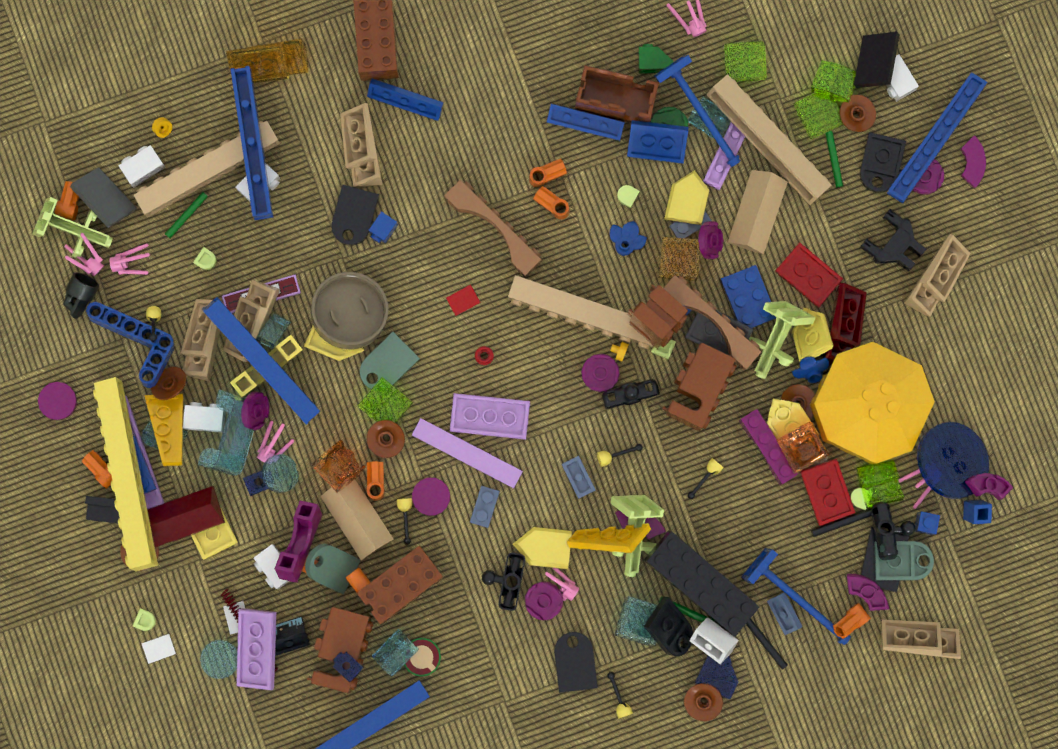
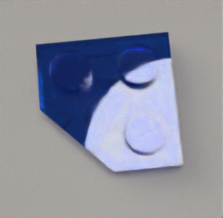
[695,655,738,700]

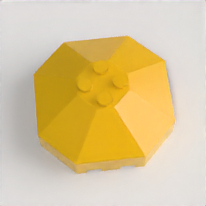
[810,342,935,464]

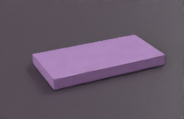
[450,393,530,440]
[237,608,276,690]

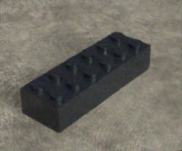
[644,530,760,637]

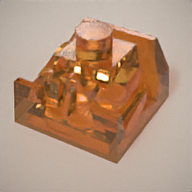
[777,421,829,474]
[311,440,365,493]

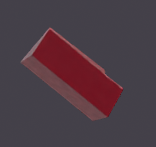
[823,283,867,364]
[147,486,225,548]

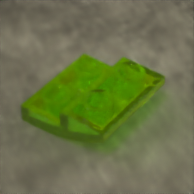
[724,41,767,82]
[811,60,856,102]
[793,87,843,139]
[358,377,413,423]
[856,460,904,508]

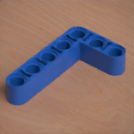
[86,302,175,388]

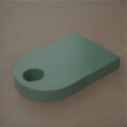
[360,332,420,391]
[874,541,934,580]
[305,544,361,595]

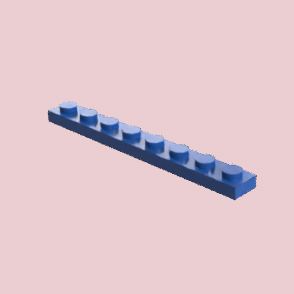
[887,72,987,203]

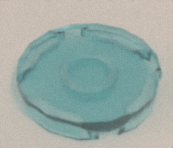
[262,454,299,493]
[200,640,237,679]

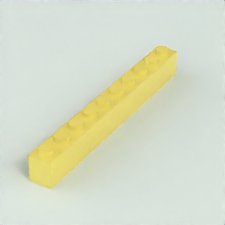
[93,377,158,571]

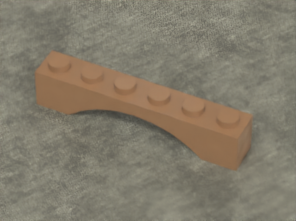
[444,180,541,278]
[663,275,761,370]

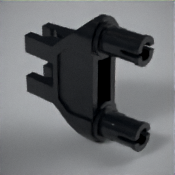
[860,209,926,272]

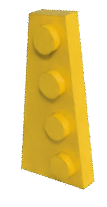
[144,394,184,466]
[567,523,651,553]

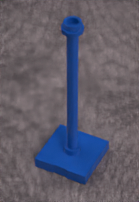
[654,54,741,167]
[741,548,851,645]

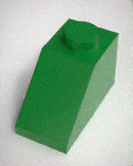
[638,44,674,74]

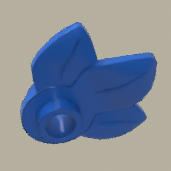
[610,221,647,256]
[792,357,829,383]

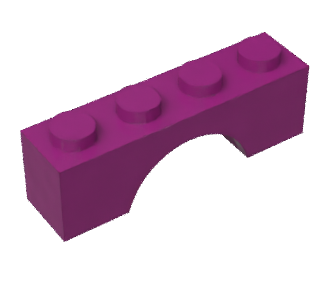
[739,409,798,485]
[274,500,322,583]

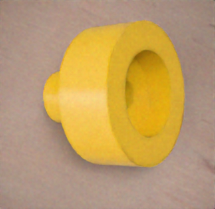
[152,117,172,138]
[610,342,629,362]

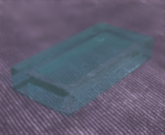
[256,313,291,349]

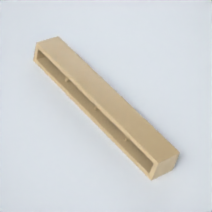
[707,74,832,205]
[134,121,280,218]
[508,275,653,350]

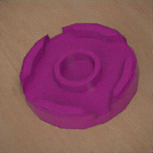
[913,159,944,195]
[698,221,723,260]
[581,354,620,392]
[38,382,77,420]
[241,391,270,430]
[412,478,450,516]
[525,581,563,620]

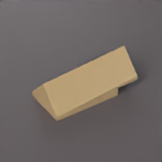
[340,103,383,188]
[727,170,788,255]
[904,234,971,317]
[223,280,280,362]
[181,299,223,382]
[320,475,394,561]
[880,620,961,659]

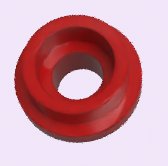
[475,346,494,365]

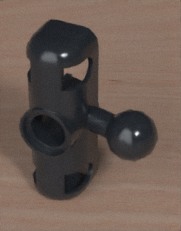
[602,379,660,409]
[871,502,915,560]
[482,553,525,611]

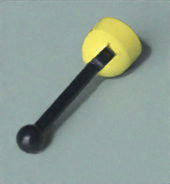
[146,306,161,341]
[597,444,643,467]
[687,458,724,499]
[397,498,412,545]
[607,672,633,719]

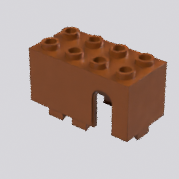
[353,0,399,81]
[575,65,659,123]
[627,284,688,349]
[662,343,737,432]
[357,545,444,625]
[307,607,374,693]

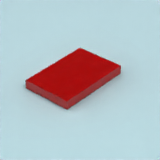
[775,242,843,308]
[800,458,856,526]

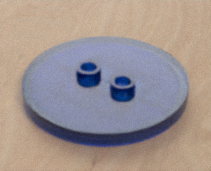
[917,422,989,499]

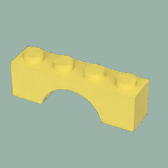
[230,335,303,398]

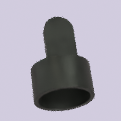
[63,272,99,319]

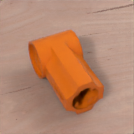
[529,158,567,187]
[54,181,79,221]
[533,186,570,219]
[81,450,112,489]
[367,461,385,501]
[346,568,370,593]
[833,603,871,639]

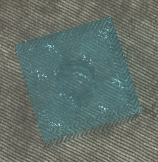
[614,596,657,647]

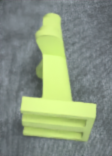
[32,197,113,258]
[749,301,816,379]
[611,495,664,577]

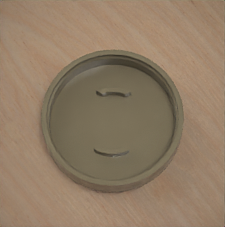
[311,272,388,350]

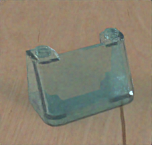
[198,390,254,476]

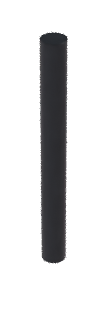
[811,508,878,537]
[746,618,788,670]

